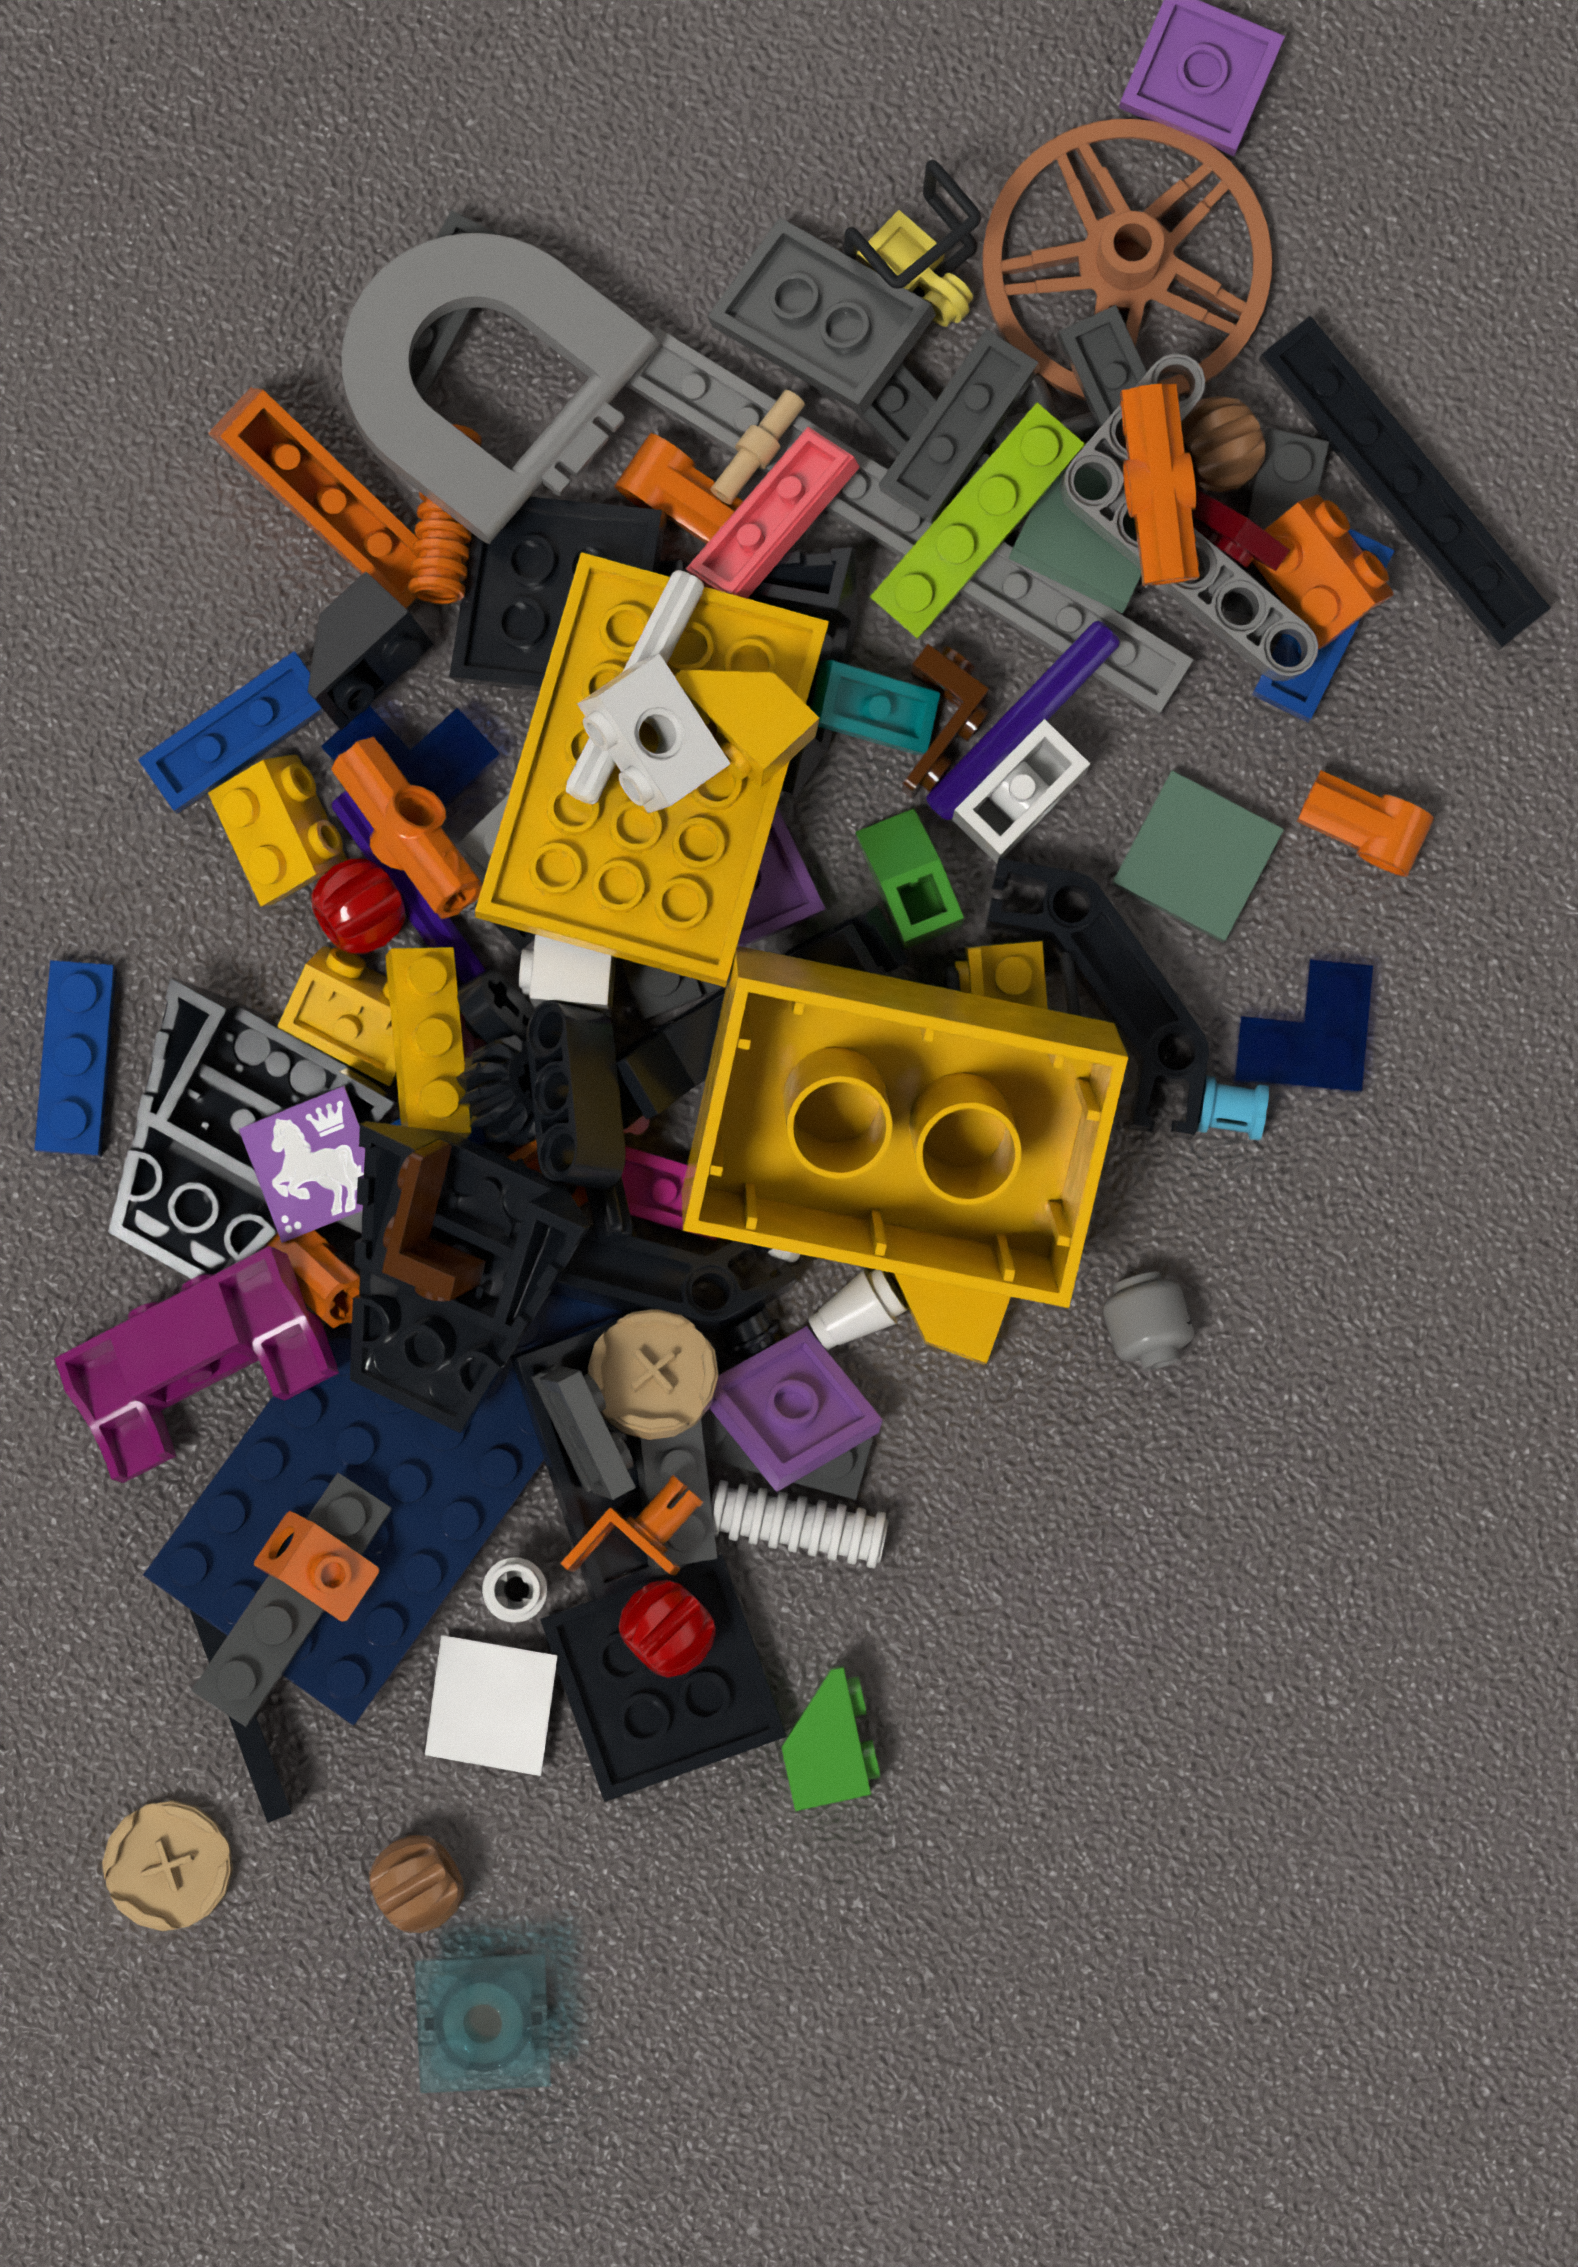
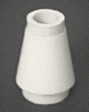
[808,1269,908,1350]
[482,1557,547,1622]

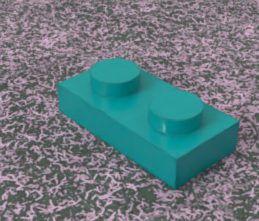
[810,660,940,755]

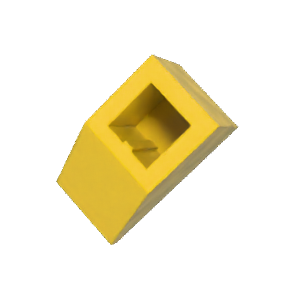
[675,670,820,788]
[892,1273,1011,1365]

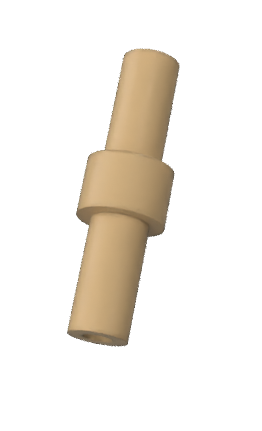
[710,390,805,504]

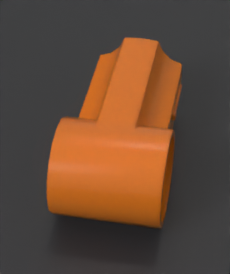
[614,433,743,544]
[1296,770,1434,877]
[261,1230,360,1329]

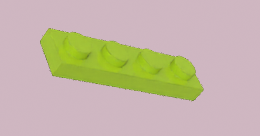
[870,402,1086,639]

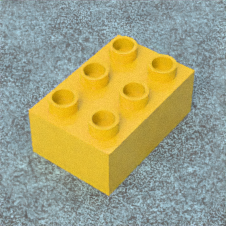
[682,946,1128,1308]

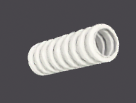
[711,1480,888,1568]

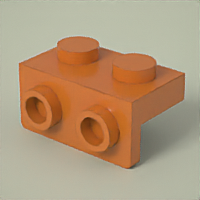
[1252,494,1394,649]

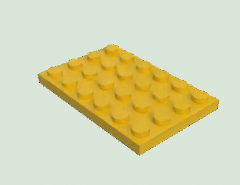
[475,552,829,988]

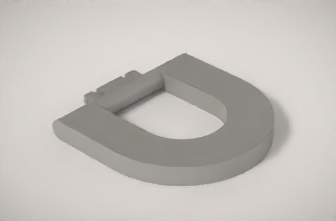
[341,233,659,544]

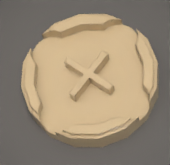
[588,1309,718,1440]
[102,1800,233,1931]

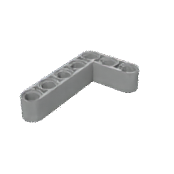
[1060,353,1318,682]

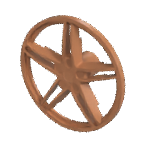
[982,119,1272,401]

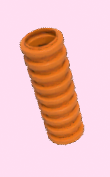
[408,424,482,604]

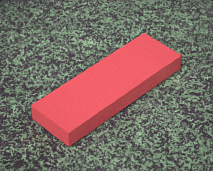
[686,427,860,599]

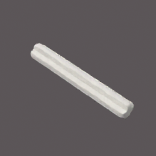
[566,570,704,804]

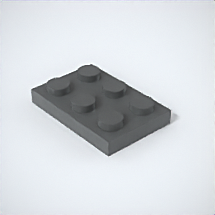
[707,217,936,415]

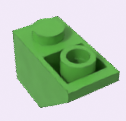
[855,808,964,950]
[781,1665,881,1811]

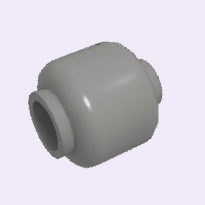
[1103,1272,1195,1371]

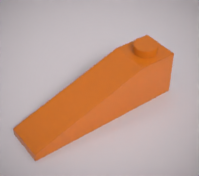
[208,387,419,608]

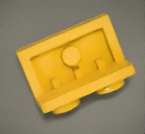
[208,754,347,907]

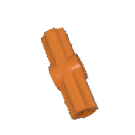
[1120,383,1199,586]
[331,737,483,919]

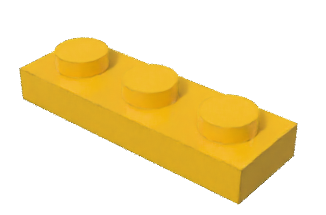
[385,947,471,1138]

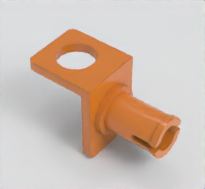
[560,1475,704,1576]

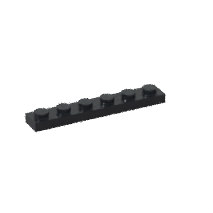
[1259,316,1551,651]

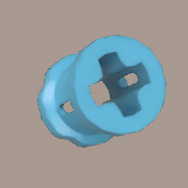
[1196,1075,1269,1141]

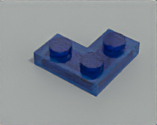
[321,706,502,809]
[1233,959,1373,1094]

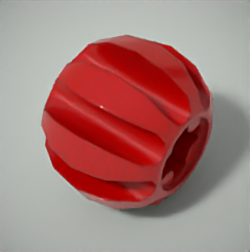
[311,859,405,954]
[618,1579,716,1677]

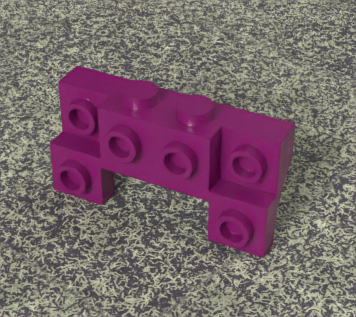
[54,1246,339,1483]

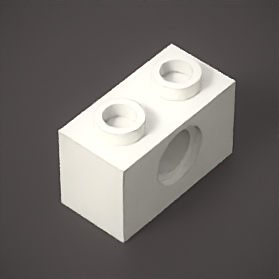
[577,653,731,813]
[952,719,1090,863]
[519,935,617,1017]

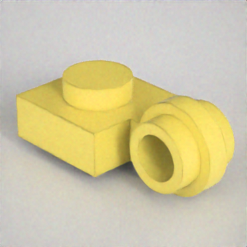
[855,210,973,327]

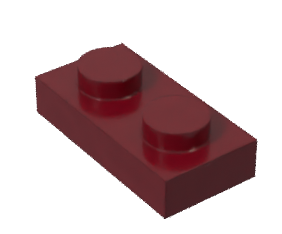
[1192,489,1290,571]

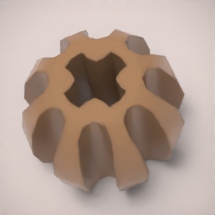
[1181,396,1265,492]
[369,1835,464,1933]

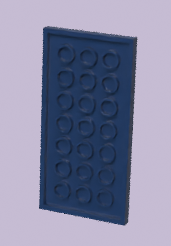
[143,1293,624,1726]

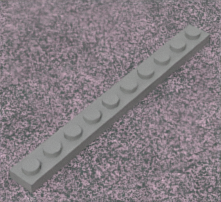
[624,327,1194,717]

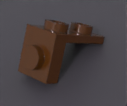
[902,644,991,798]
[382,1140,486,1301]

